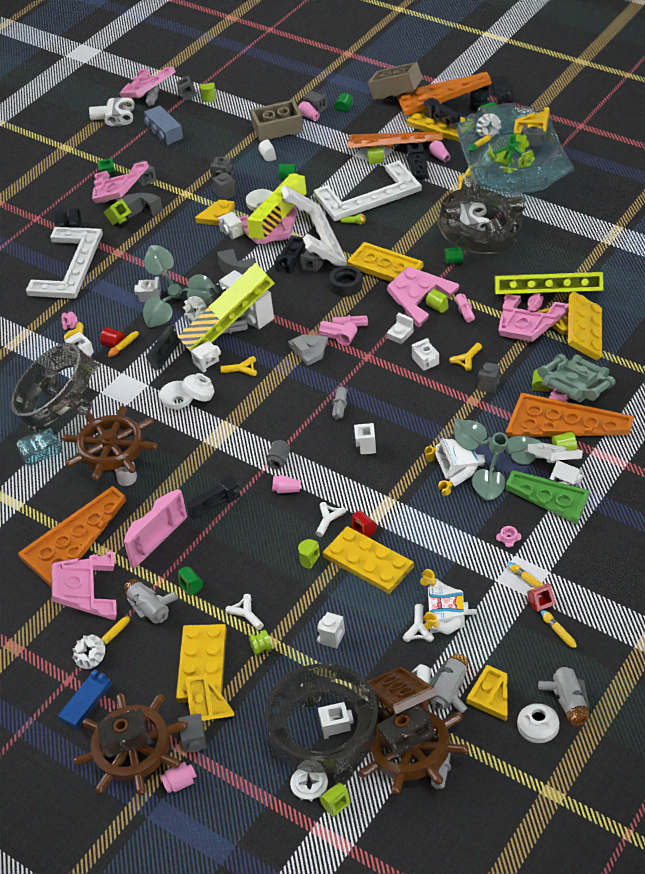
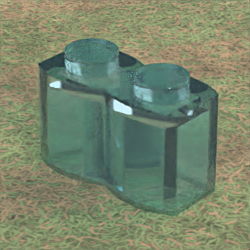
[16,428,62,466]

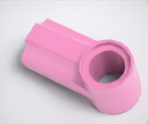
[319,321,357,346]

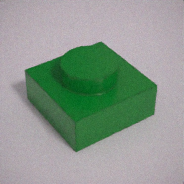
[97,158,115,174]

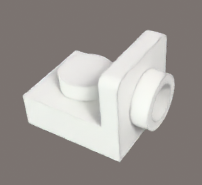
[387,313,414,344]

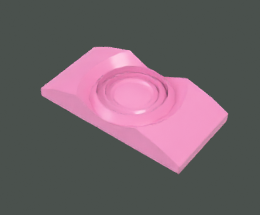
[124,489,187,569]

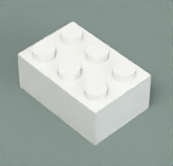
[219,270,274,329]

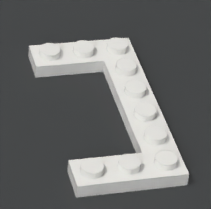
[314,161,422,221]
[281,185,347,266]
[26,227,103,298]

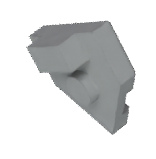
[288,334,328,366]

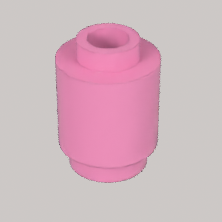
[160,762,197,793]

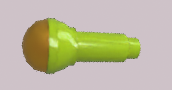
[341,213,366,225]

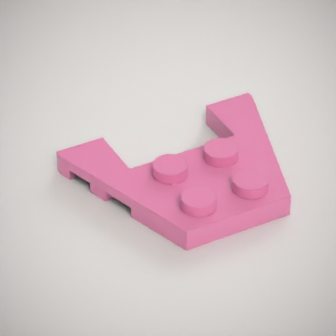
[120,67,176,98]
[92,161,149,204]
[238,207,297,244]
[387,266,460,328]
[499,294,569,342]
[52,552,117,620]

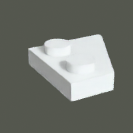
[527,443,583,463]

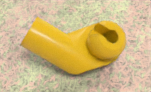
[64,322,84,340]

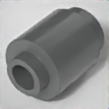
[267,440,290,469]

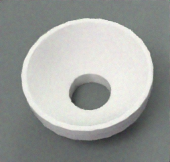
[246,189,273,211]
[181,373,214,401]
[159,381,193,410]
[517,704,559,743]

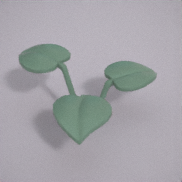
[143,245,217,328]
[454,418,542,500]

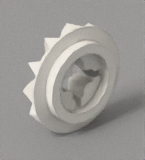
[476,114,501,138]
[183,296,207,322]
[72,634,105,669]
[290,766,328,802]

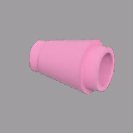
[298,101,320,121]
[429,140,451,163]
[272,474,301,494]

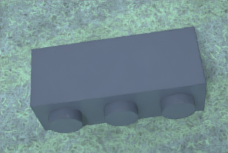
[144,105,183,145]

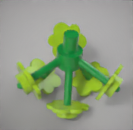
[487,134,535,174]

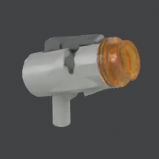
[124,579,178,623]
[429,653,469,714]
[538,667,589,725]

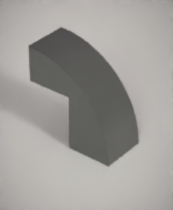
[116,193,163,219]
[217,249,255,275]

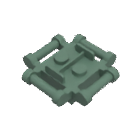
[538,354,615,402]

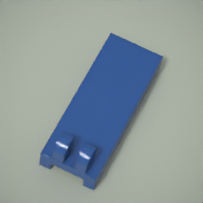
[58,670,112,729]

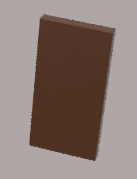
[363,666,437,714]

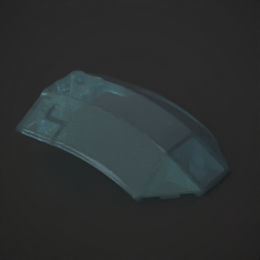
[456,103,574,195]

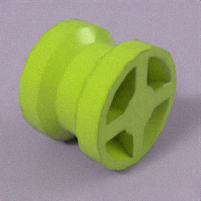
[249,630,272,656]

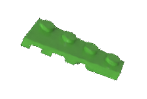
[506,470,590,525]

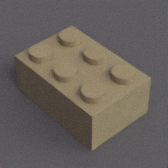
[368,62,423,100]
[250,100,304,141]

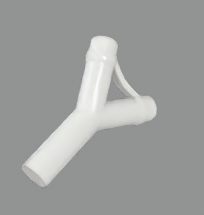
[316,502,346,537]
[226,594,264,630]
[403,604,434,642]

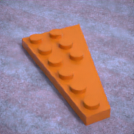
[397,72,492,116]
[348,131,443,148]
[505,393,634,437]
[18,486,126,588]

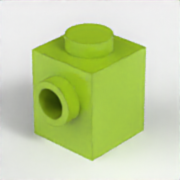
[103,199,131,225]

